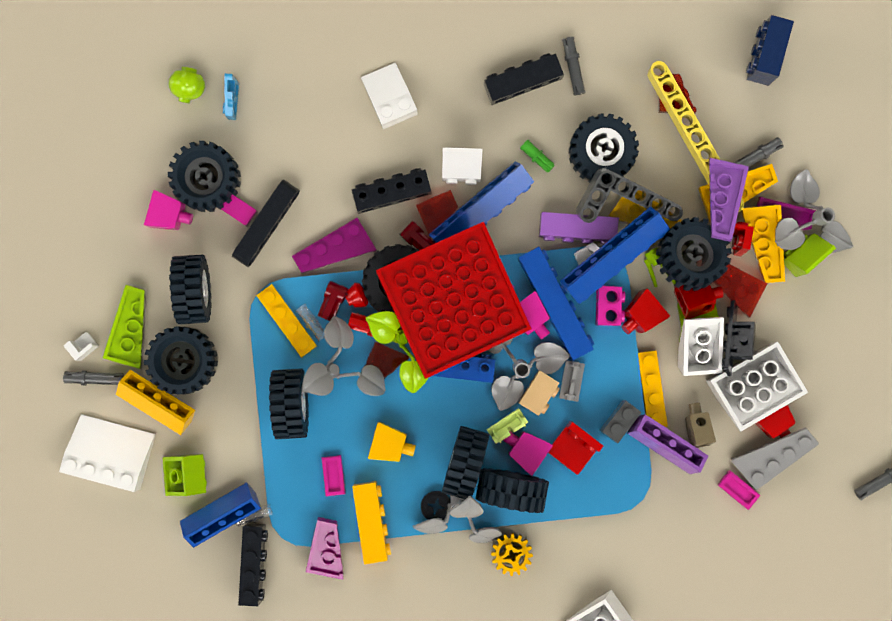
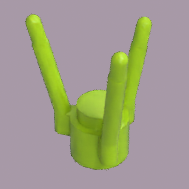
[644,247,676,288]

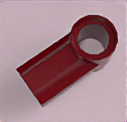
[399,221,435,250]
[317,281,349,321]

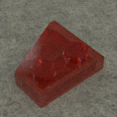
[364,341,409,379]

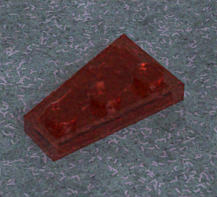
[714,264,767,318]

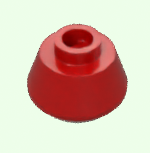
[345,282,369,308]

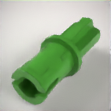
[520,140,555,173]

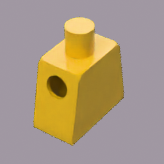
[368,422,416,462]

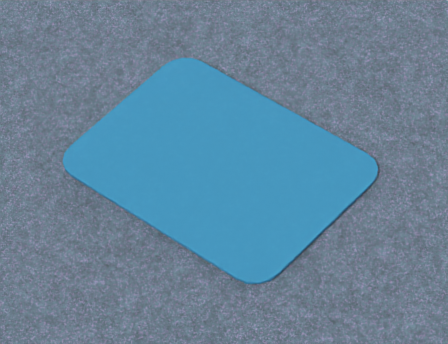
[249,246,652,547]

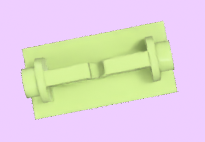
[487,408,528,444]

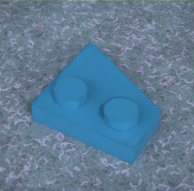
[223,73,239,120]

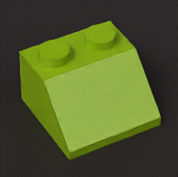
[784,233,836,277]
[162,454,207,496]

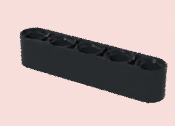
[232,179,300,267]

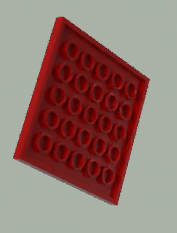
[375,221,532,379]

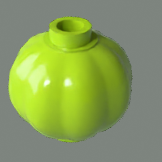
[169,67,205,103]

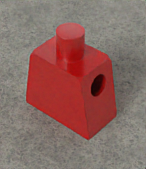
[674,285,724,319]
[621,288,670,334]
[755,405,796,439]

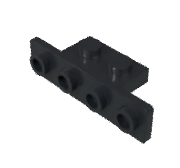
[722,300,756,376]

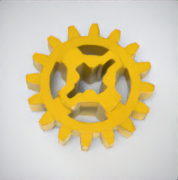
[491,532,533,576]

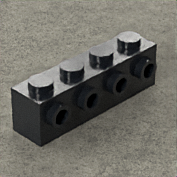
[484,53,564,105]
[351,168,432,214]
[238,523,268,607]

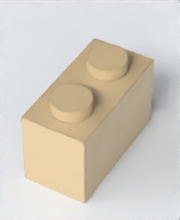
[518,370,560,416]

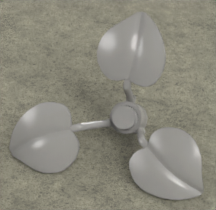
[775,169,853,253]
[301,317,386,396]
[488,338,570,411]
[413,495,502,543]

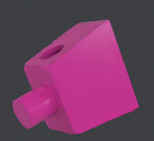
[144,190,193,230]
[520,291,550,340]
[503,431,553,476]

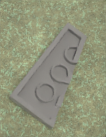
[731,427,819,490]

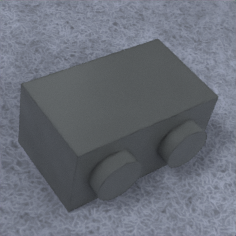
[599,400,642,443]

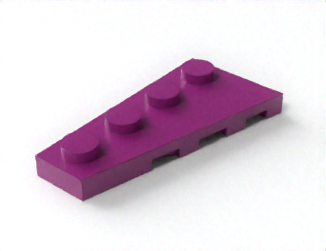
[292,218,377,273]

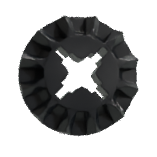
[421,491,451,520]

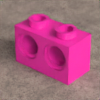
[595,286,625,326]

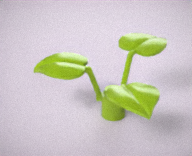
[366,311,428,393]

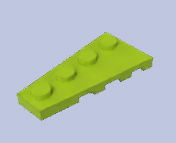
[103,285,145,369]

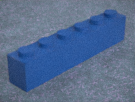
[429,161,534,243]
[560,207,670,304]
[518,247,594,361]

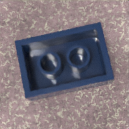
[746,15,794,86]

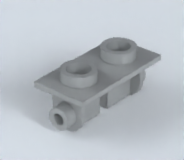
[559,360,585,402]

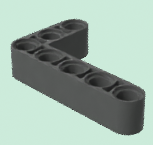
[576,168,683,223]

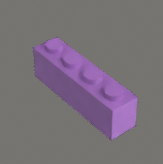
[539,212,619,245]
[627,414,708,474]

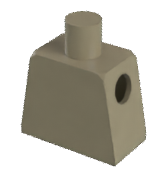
[685,403,716,448]

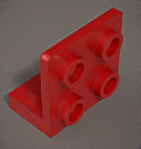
[710,222,754,257]
[548,421,603,475]

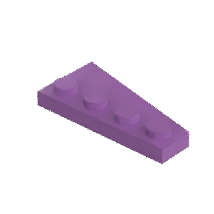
[709,158,749,242]

